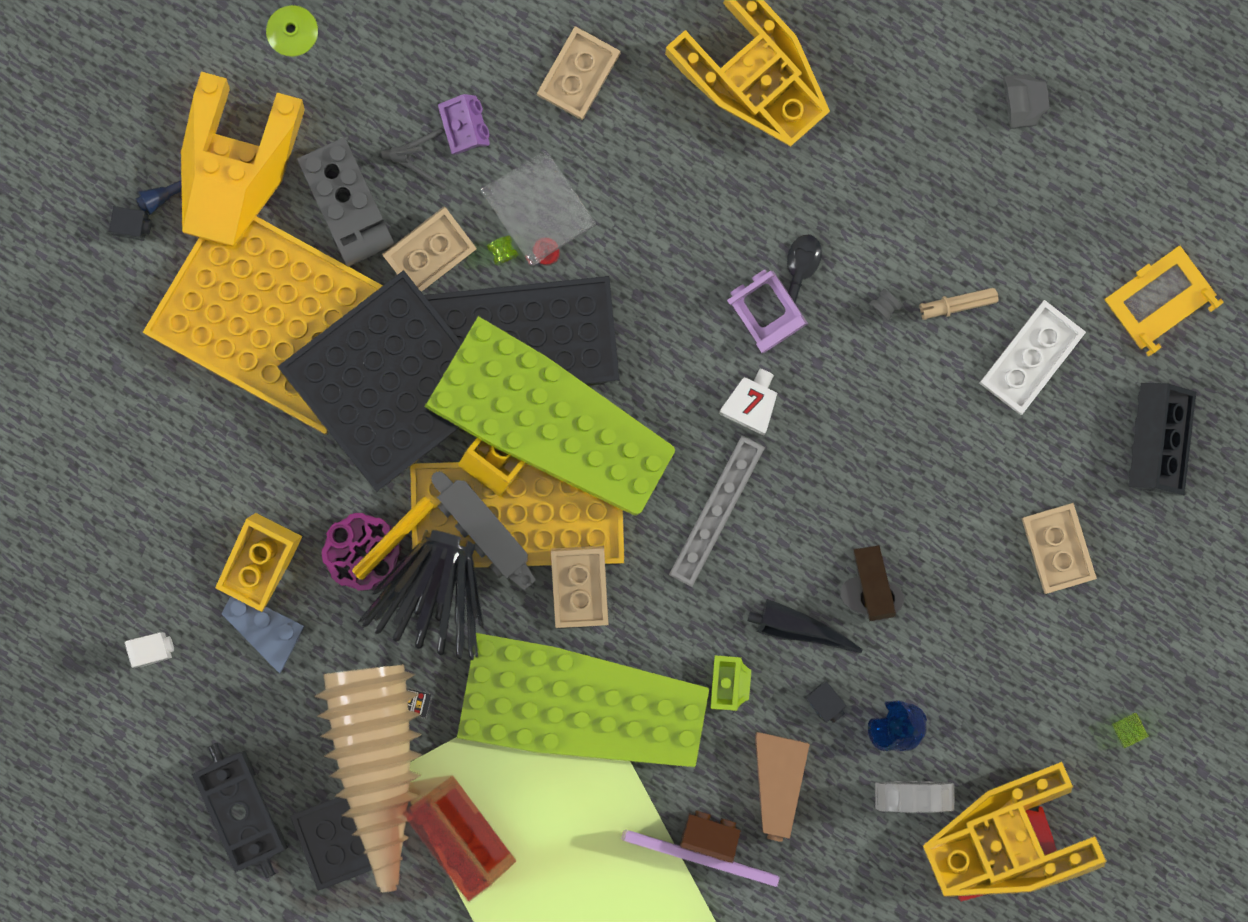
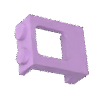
[727,270,808,353]

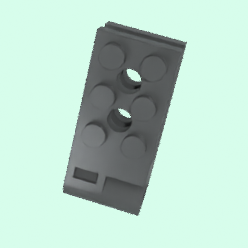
[297,137,395,267]

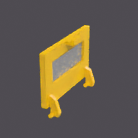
[1104,246,1224,357]

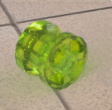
[487,235,519,266]

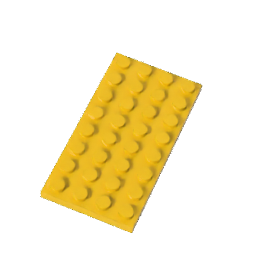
[410,462,624,568]

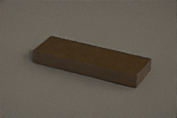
[854,545,896,622]

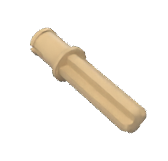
[920,288,998,320]

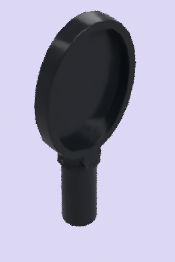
[787,234,822,303]

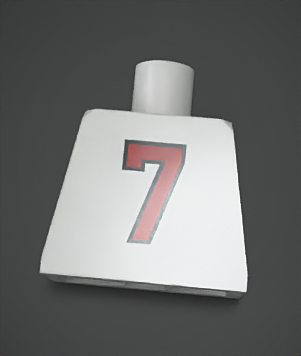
[719,369,777,436]

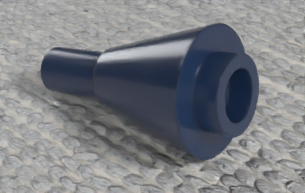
[136,181,182,215]

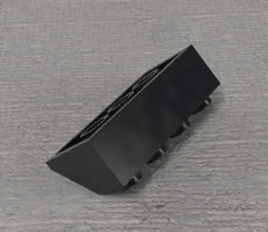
[1128,383,1196,495]

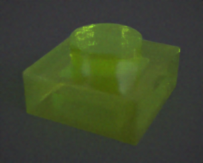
[1111,712,1149,748]

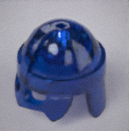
[868,700,927,751]

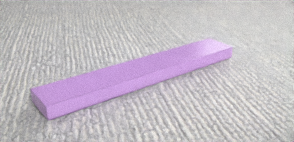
[621,829,779,887]

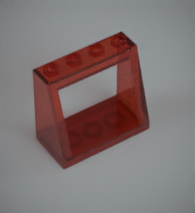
[402,775,517,902]

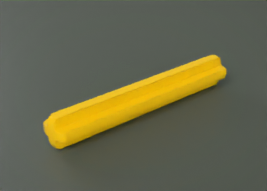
[352,497,434,580]

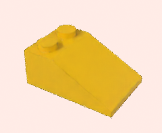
[458,438,526,497]
[215,513,302,612]

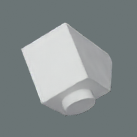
[125,632,174,668]

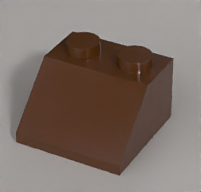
[680,810,741,864]

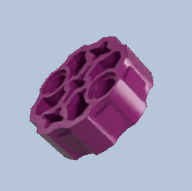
[322,513,401,591]

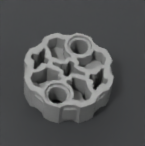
[875,781,955,812]

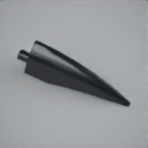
[747,599,863,653]

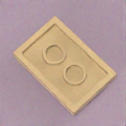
[537,26,620,121]
[382,207,477,292]
[1021,503,1097,594]
[551,546,608,628]

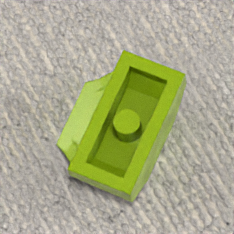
[710,655,751,711]

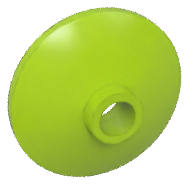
[266,5,318,57]

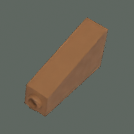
[755,732,810,842]

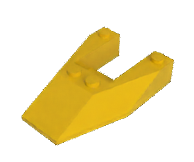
[665,0,830,147]
[181,72,305,247]
[923,762,1106,897]

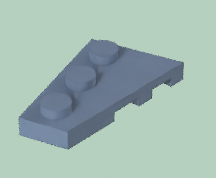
[222,596,305,674]

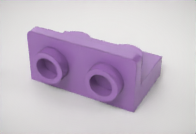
[438,94,490,155]

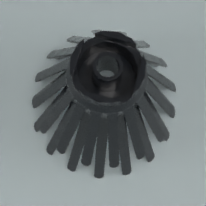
[358,530,484,660]

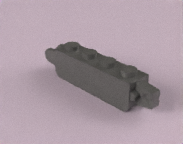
[431,471,536,590]

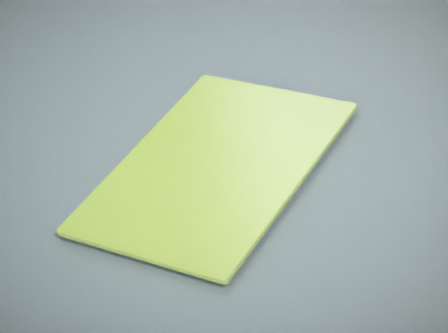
[408,737,716,922]

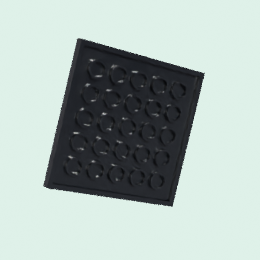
[277,270,462,493]

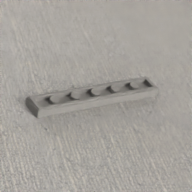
[669,435,765,587]

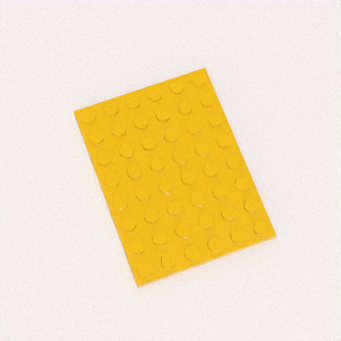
[143,216,383,435]

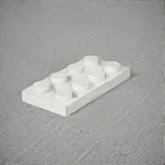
[980,300,1086,415]

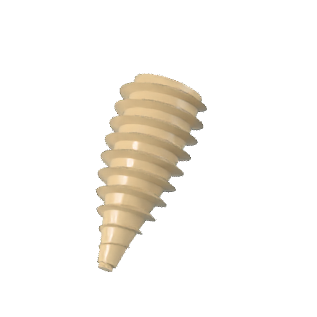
[314,665,422,892]

